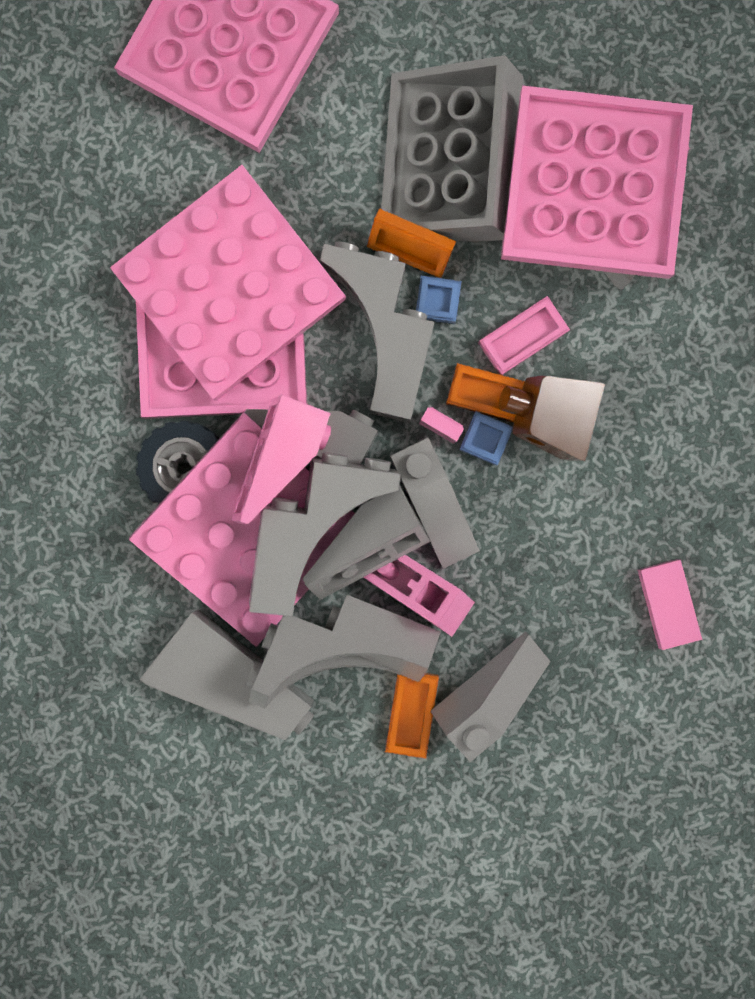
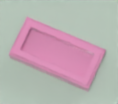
[478,296,570,375]
[637,559,702,650]

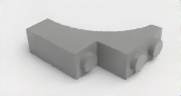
[320,242,434,423]
[249,452,401,617]
[245,595,440,709]

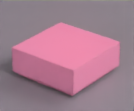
[419,407,464,444]

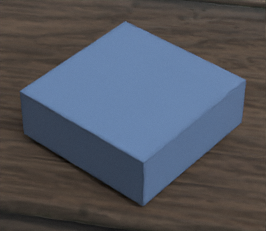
[416,276,462,324]
[459,412,513,466]

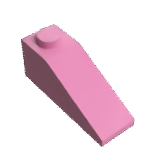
[231,395,331,524]
[363,555,475,637]

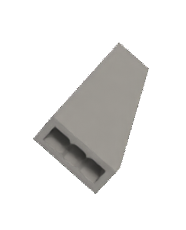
[139,610,314,740]

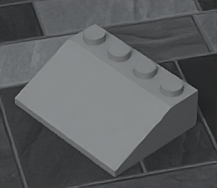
[381,55,523,242]

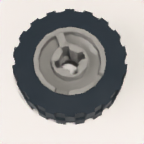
[136,420,220,504]

